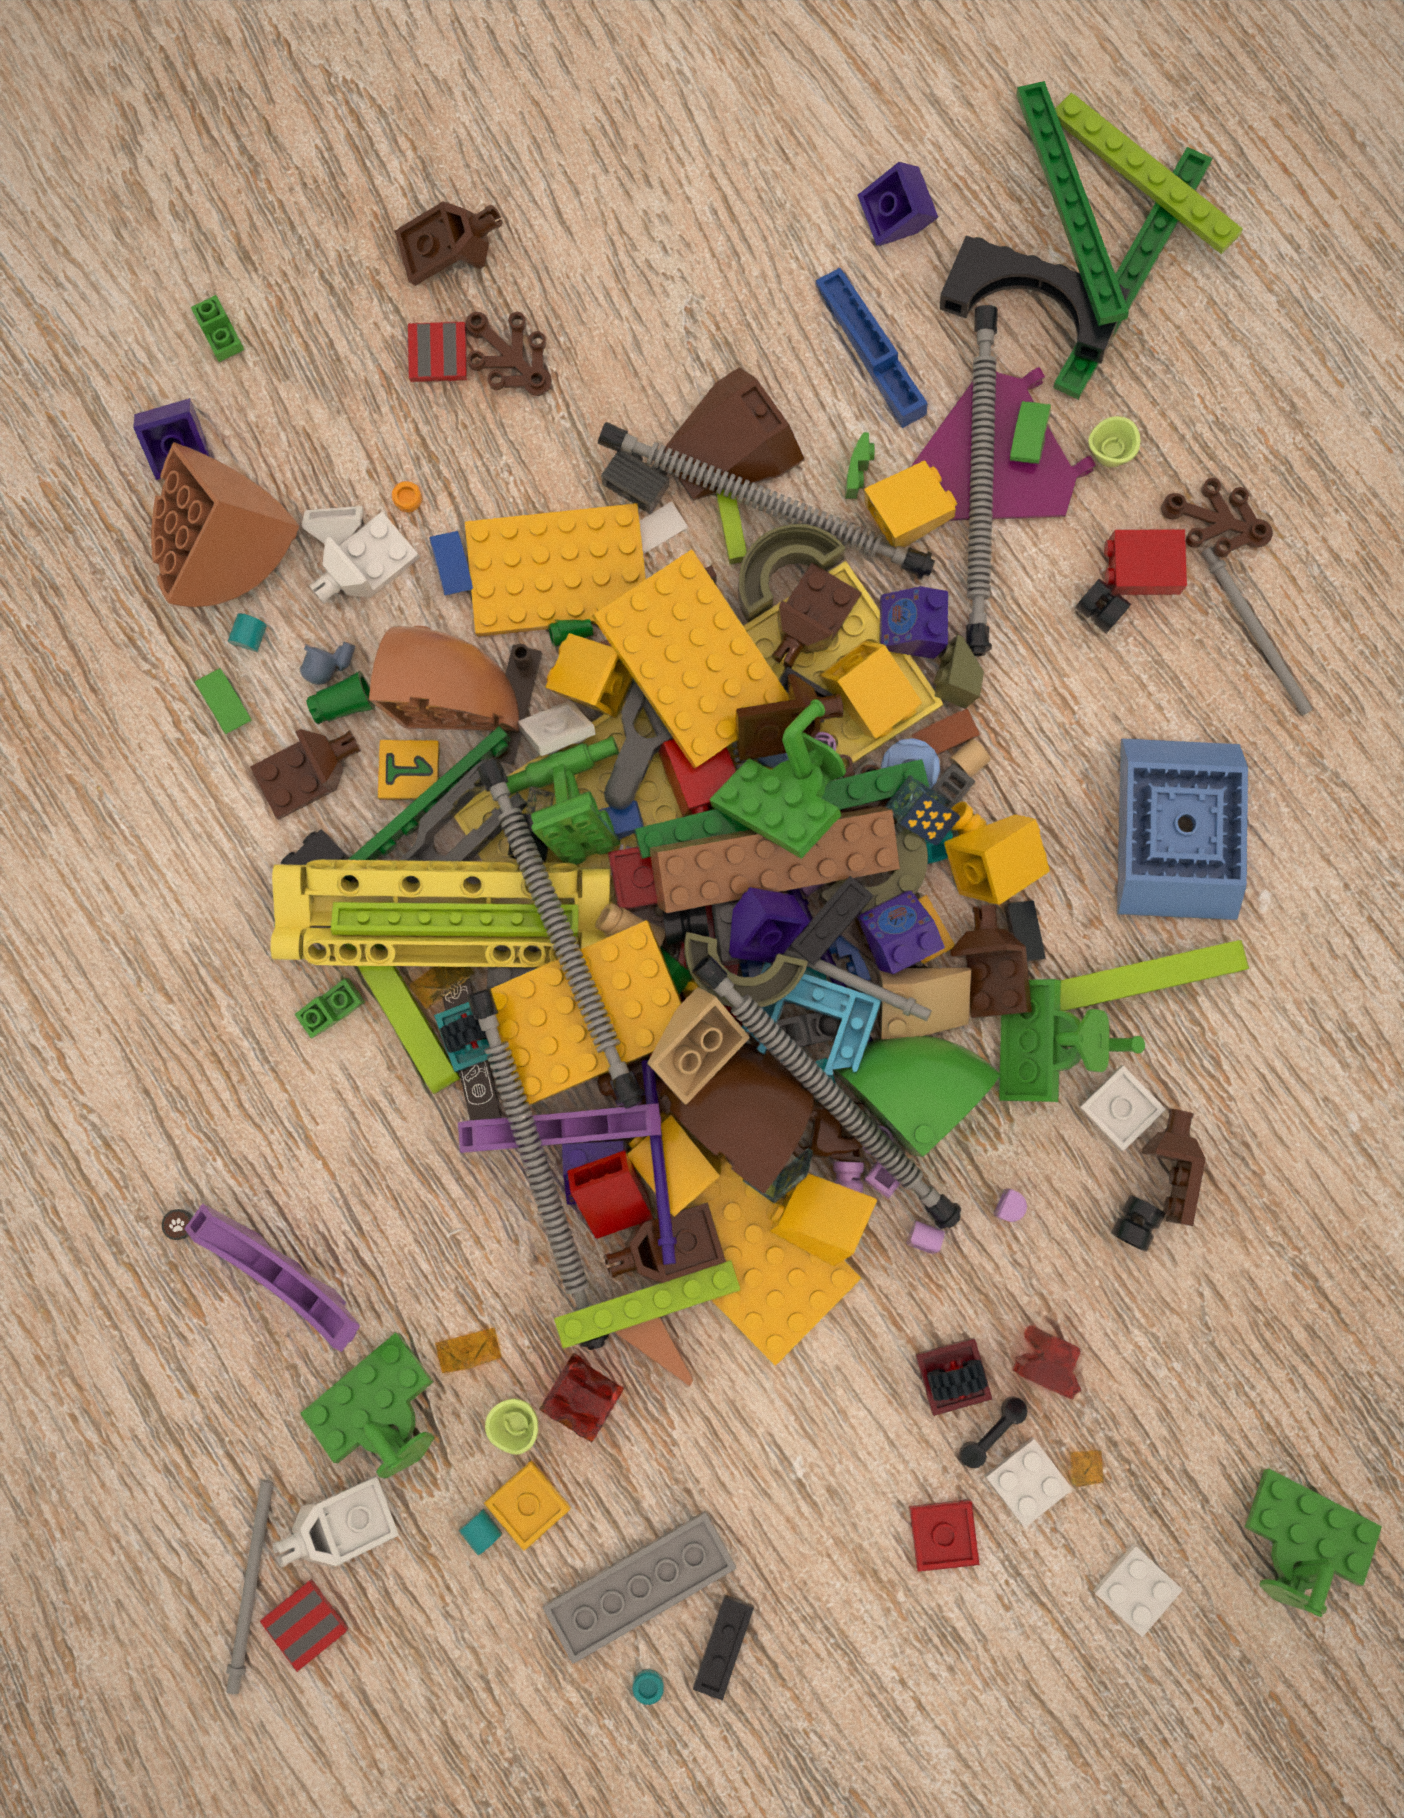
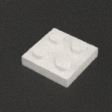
[517,700,596,756]
[1078,1065,1166,1151]
[984,1437,1073,1528]
[1093,1544,1183,1637]

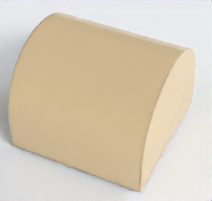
[948,739,991,778]

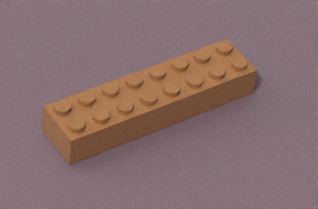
[650,806,900,913]

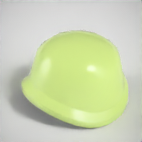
[1088,416,1141,467]
[485,1398,539,1455]

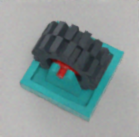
[434,1002,499,1072]

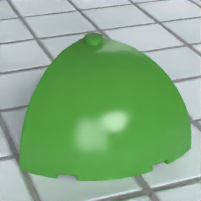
[833,1036,1000,1157]

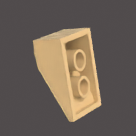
[878,968,971,1039]
[647,987,750,1105]

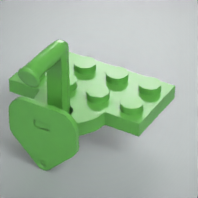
[709,699,846,859]
[999,979,1145,1102]
[300,1332,435,1478]
[1244,1469,1382,1617]

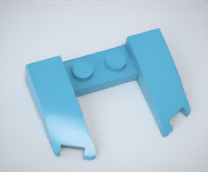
[742,962,881,1076]

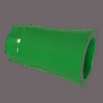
[306,671,375,724]

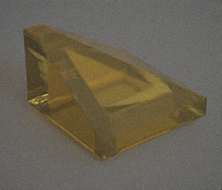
[1070,1450,1104,1487]

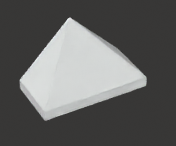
[302,506,363,546]

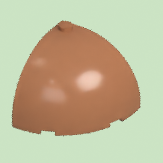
[151,442,300,607]
[369,626,519,732]

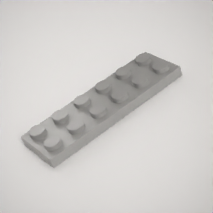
[542,1510,737,1664]

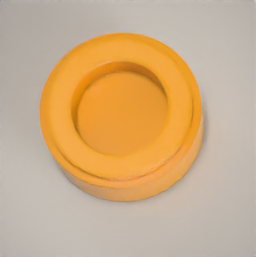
[392,481,422,512]

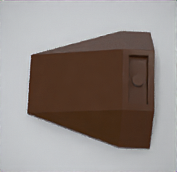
[665,367,805,500]

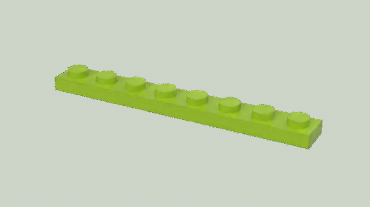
[1055,92,1243,254]
[331,902,579,937]

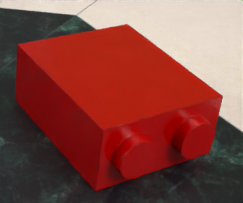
[1104,529,1187,595]
[658,739,736,817]
[567,1150,653,1239]

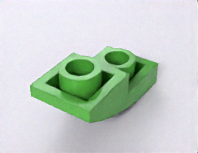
[191,295,245,362]
[1010,401,1051,464]
[845,432,875,499]
[194,668,252,734]
[295,978,365,1039]

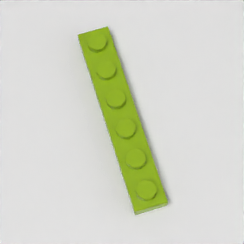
[554,1260,741,1349]

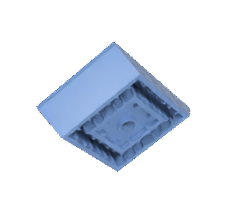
[1117,739,1248,920]

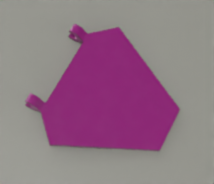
[911,367,1096,521]

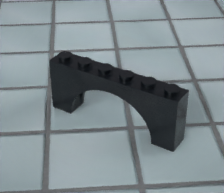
[940,235,1130,364]

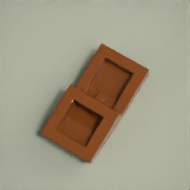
[911,709,981,756]

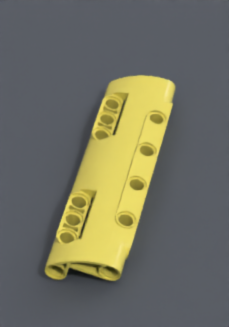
[271,859,610,967]

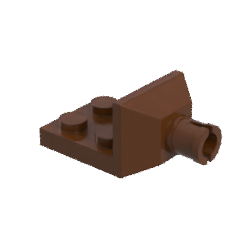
[395,201,503,286]
[772,563,862,668]
[736,674,843,761]
[250,729,361,820]
[950,905,1032,1018]
[1141,1109,1206,1226]
[604,1202,726,1283]

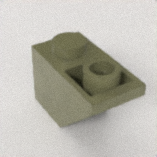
[934,634,984,709]

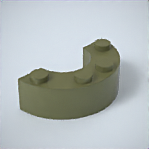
[738,524,846,622]
[818,828,928,913]
[684,932,808,1008]

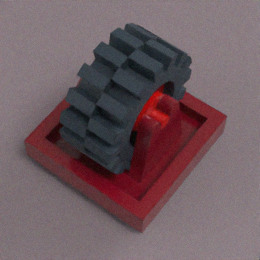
[915,1337,992,1416]

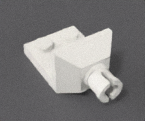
[309,512,420,604]
[273,1476,399,1567]

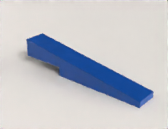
[816,268,928,428]

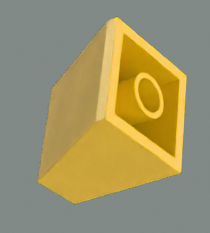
[864,460,957,548]
[545,633,633,719]
[819,641,922,739]
[944,814,1050,905]
[627,1111,721,1217]
[770,1173,877,1266]

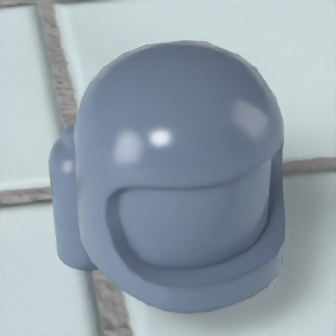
[300,642,356,685]

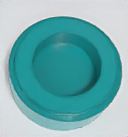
[632,1669,664,1705]

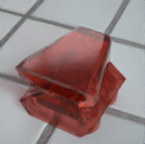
[1012,1325,1084,1400]
[539,1352,624,1443]

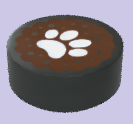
[162,1209,193,1240]

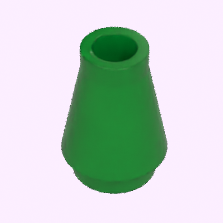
[548,619,593,647]

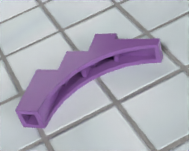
[458,1103,661,1153]
[184,1203,360,1352]

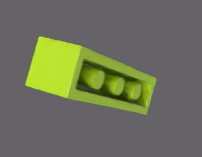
[716,489,747,565]

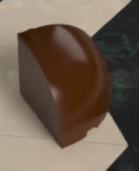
[656,1043,814,1194]

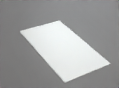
[639,501,688,554]

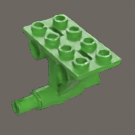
[506,736,621,865]

